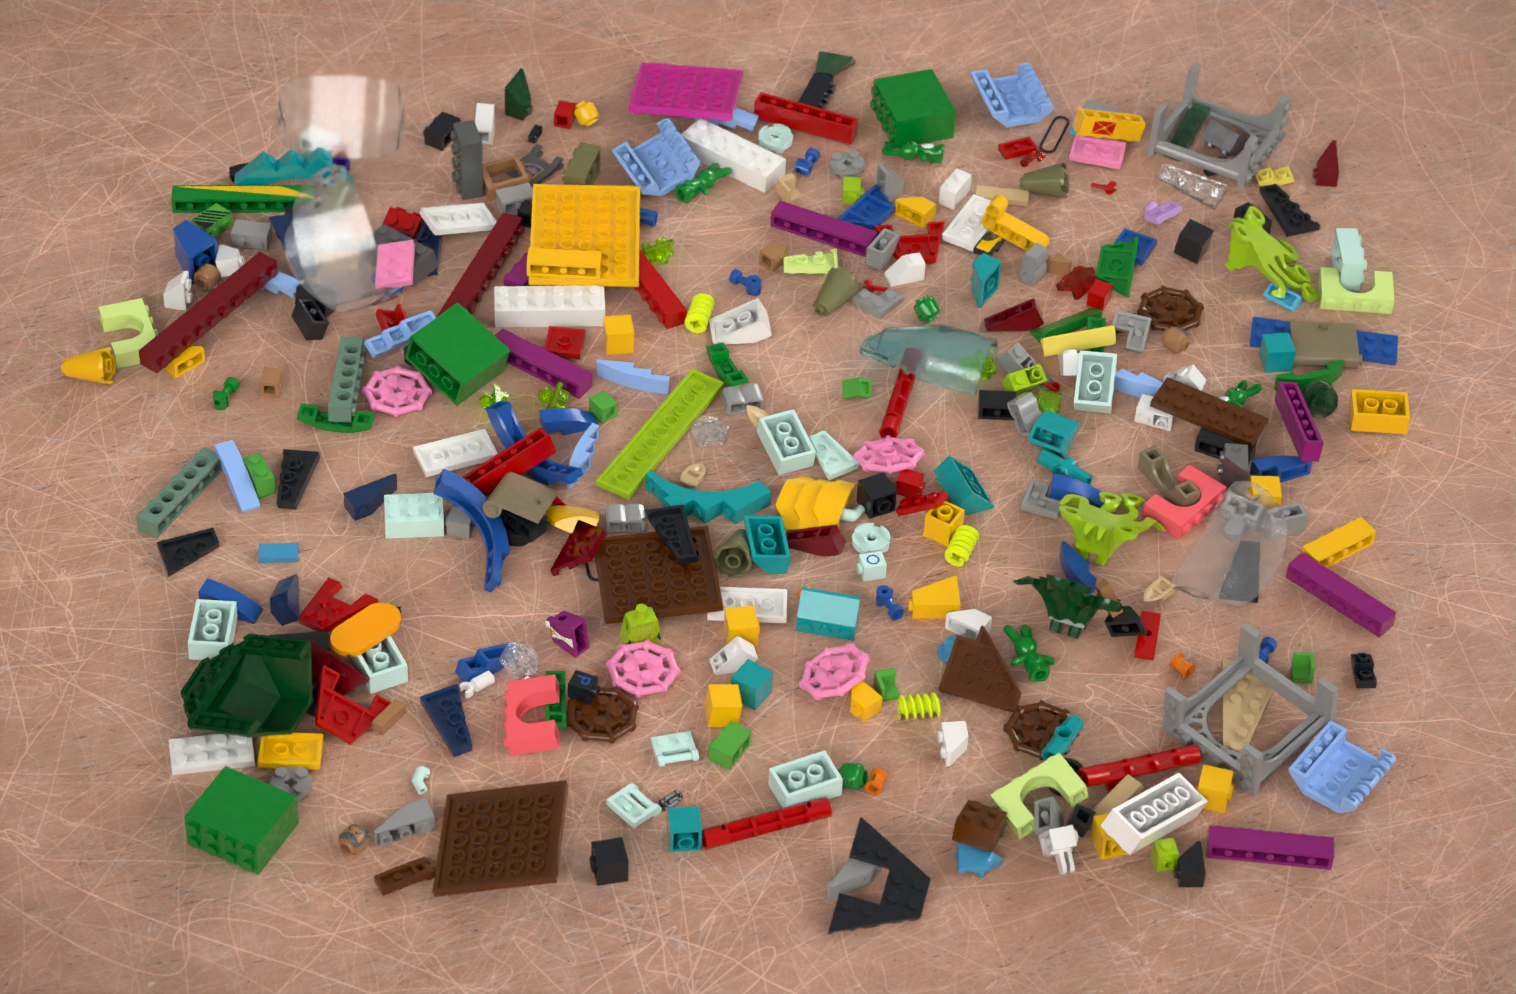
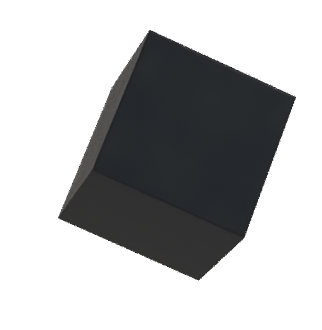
[1173,219,1214,264]
[856,472,897,519]
[589,837,629,886]

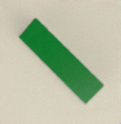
[1031,308,1102,344]

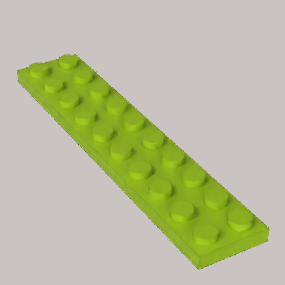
[596,369,724,500]

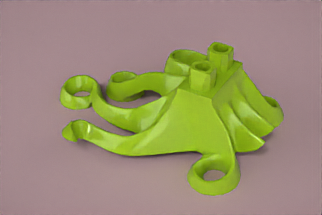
[1224,206,1319,303]
[1059,492,1166,566]

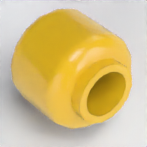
[573,101,599,127]

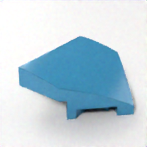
[955,843,1003,877]

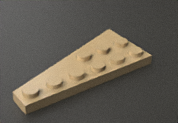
[1222,658,1274,763]

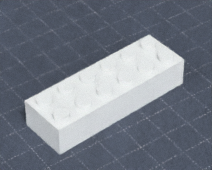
[681,118,786,193]
[494,285,605,327]
[1101,773,1208,855]

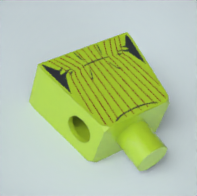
[620,604,662,645]

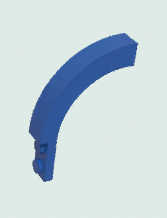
[485,400,583,485]
[434,469,509,592]

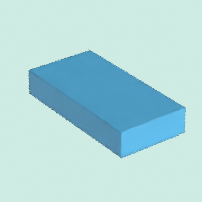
[259,543,298,563]

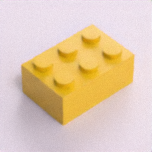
[1349,389,1410,434]

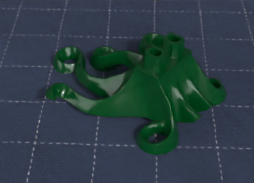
[1013,574,1122,639]

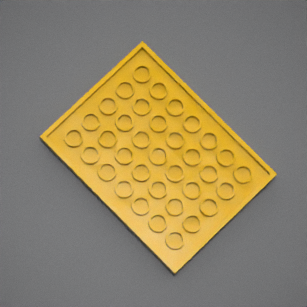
[529,184,640,287]

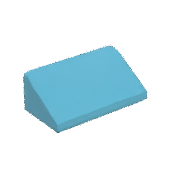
[1262,282,1304,312]

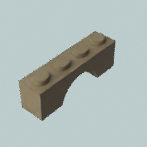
[1137,445,1201,507]

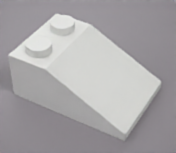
[709,298,772,345]

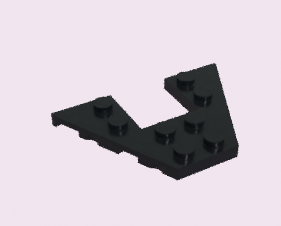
[828,817,931,934]

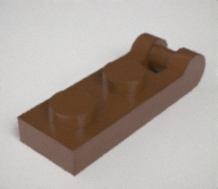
[374,857,435,896]

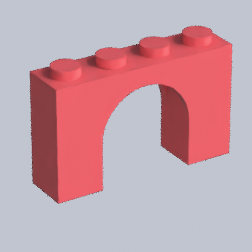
[1142,465,1226,539]
[504,674,560,756]

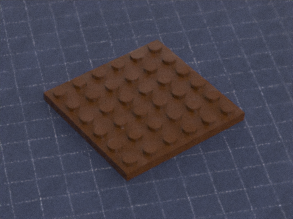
[594,526,723,624]
[432,780,569,897]

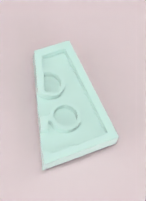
[809,430,859,481]

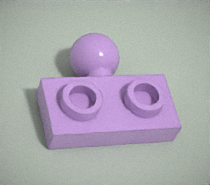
[1144,201,1183,225]

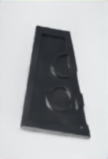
[157,527,219,577]

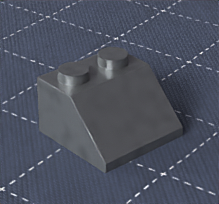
[1201,120,1247,156]
[1217,443,1249,497]

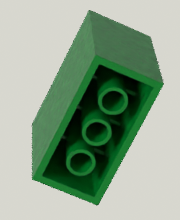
[870,69,956,145]
[405,303,510,406]
[184,766,299,875]

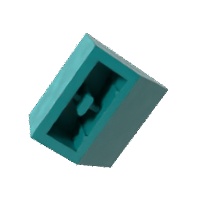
[1027,410,1080,458]

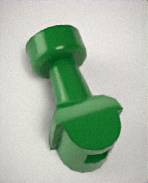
[213,377,240,410]

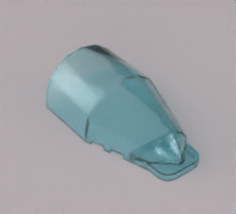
[860,324,998,396]

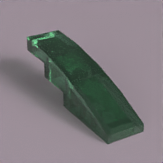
[1164,102,1211,162]

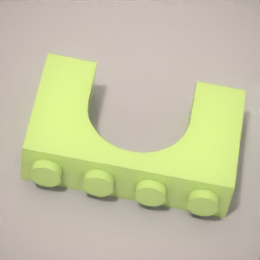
[1318,267,1395,314]
[98,298,158,369]
[991,753,1089,839]

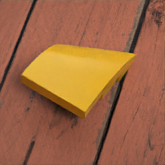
[545,506,599,533]

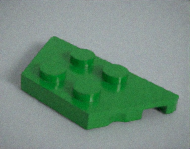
[1096,237,1139,297]

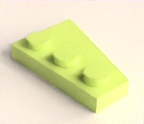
[783,248,838,274]

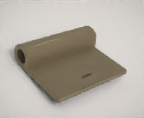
[1289,321,1362,369]
[482,472,559,523]

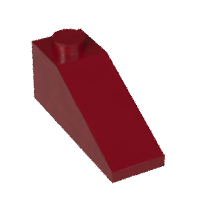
[1312,140,1339,187]
[984,298,1045,331]
[786,524,846,557]

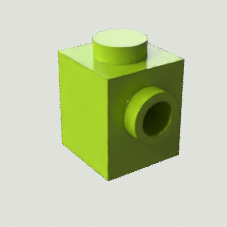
[842,177,864,204]
[1150,838,1179,872]

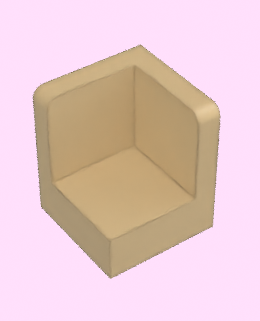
[776,173,802,203]

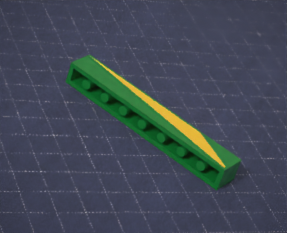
[171,185,317,213]

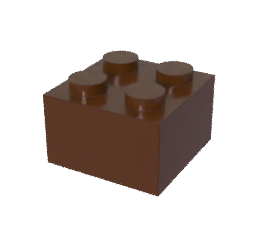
[952,800,1007,853]

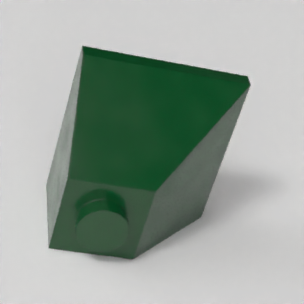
[815,51,856,76]
[505,68,533,121]

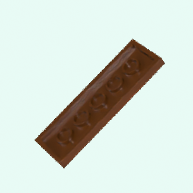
[1150,377,1269,448]

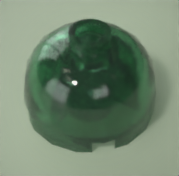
[1302,380,1338,418]

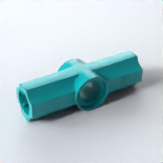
[1037,449,1093,485]
[1041,714,1084,761]

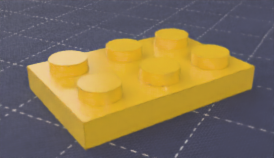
[258,733,324,770]

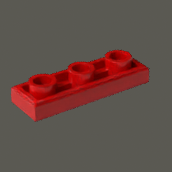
[895,491,949,516]
[1134,611,1161,661]

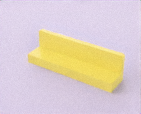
[1040,325,1116,357]

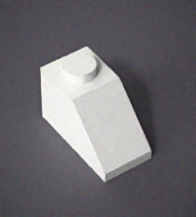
[215,245,245,277]
[884,252,926,287]
[945,609,992,640]

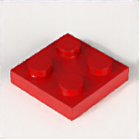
[544,326,585,360]

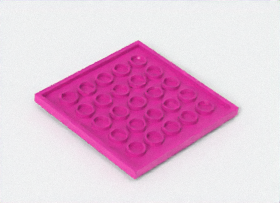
[628,62,743,121]

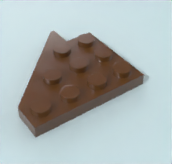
[938,625,1021,713]

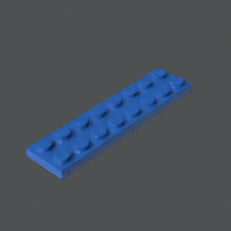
[1250,317,1398,365]

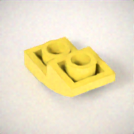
[1255,166,1295,186]

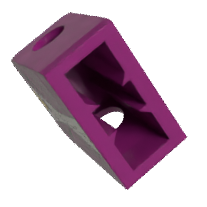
[545,611,590,658]

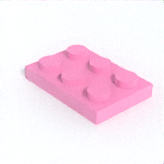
[1069,134,1127,169]
[375,240,415,290]

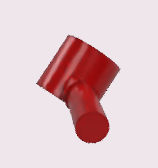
[1091,181,1117,195]
[863,280,889,293]
[1042,382,1060,397]

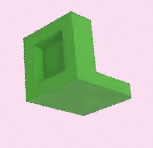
[842,377,872,399]
[589,391,618,424]
[1291,652,1315,683]
[873,668,899,702]

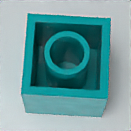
[1259,333,1296,373]
[731,659,773,710]
[667,806,702,852]

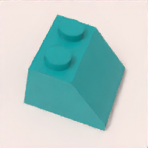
[970,253,1002,308]

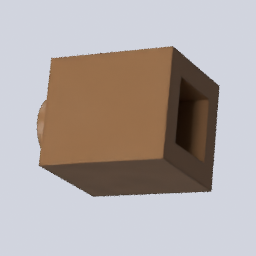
[759,240,787,272]
[260,367,284,398]

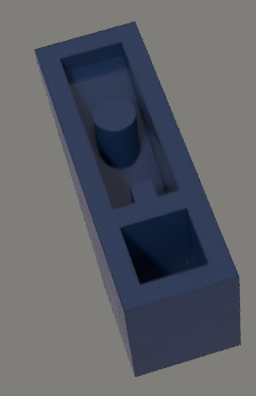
[343,473,397,521]
[270,574,300,626]

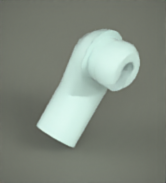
[840,505,865,522]
[411,766,430,795]

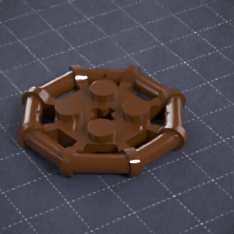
[1137,285,1204,331]
[566,687,639,744]
[1003,700,1080,760]

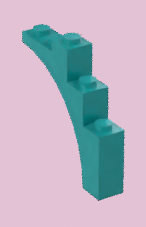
[234,146,354,190]
[645,470,771,524]

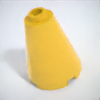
[61,347,116,385]

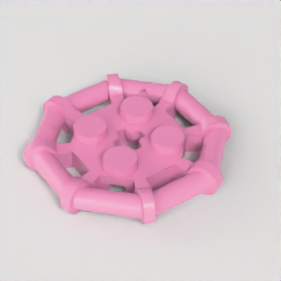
[362,365,433,417]
[853,435,925,475]
[605,639,681,698]
[799,643,870,700]

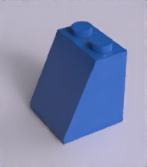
[173,220,218,285]

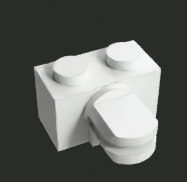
[1038,825,1078,875]

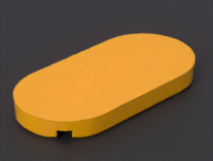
[330,603,401,656]

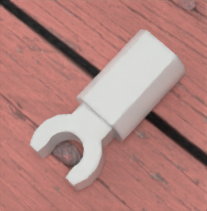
[459,670,495,699]

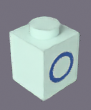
[856,551,887,582]

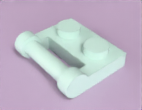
[651,731,699,767]
[606,783,662,829]

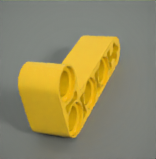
[981,195,1050,251]

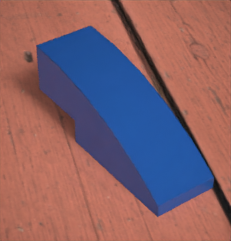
[539,408,598,435]
[1250,456,1312,483]
[1049,474,1104,508]
[1059,541,1097,594]
[198,578,263,624]
[455,643,520,682]

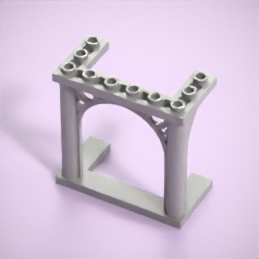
[1147,63,1291,189]
[1163,622,1339,796]

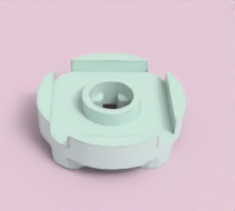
[758,124,793,154]
[851,523,890,554]

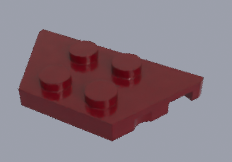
[550,520,606,576]
[309,639,369,696]

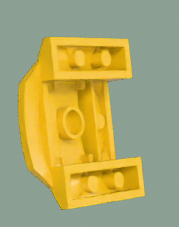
[775,475,856,531]

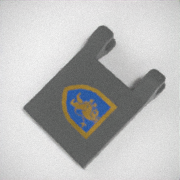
[506,144,564,189]

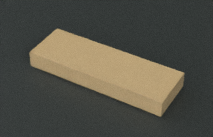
[976,185,1029,207]
[1092,774,1144,824]

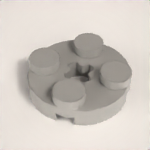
[830,150,865,179]
[270,767,312,802]

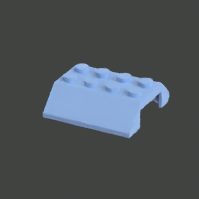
[970,63,1054,128]
[612,118,700,196]
[1288,720,1396,814]

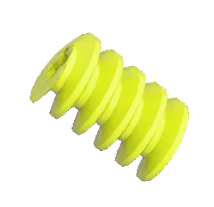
[685,293,715,333]
[944,525,979,567]
[897,692,941,720]

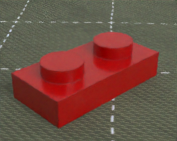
[998,137,1037,160]

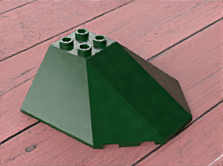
[180,634,313,737]

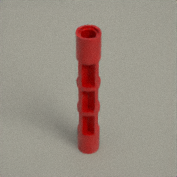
[879,348,923,438]
[1078,744,1201,788]
[702,797,832,850]

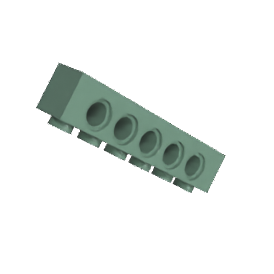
[328,336,367,423]
[136,447,223,539]

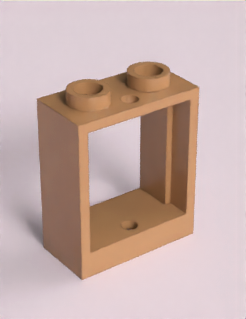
[483,155,531,201]

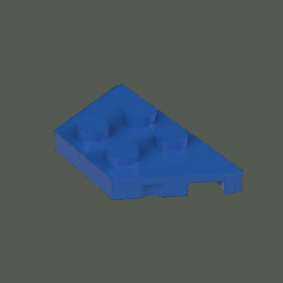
[837,184,895,230]

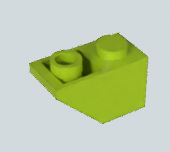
[1001,364,1048,396]

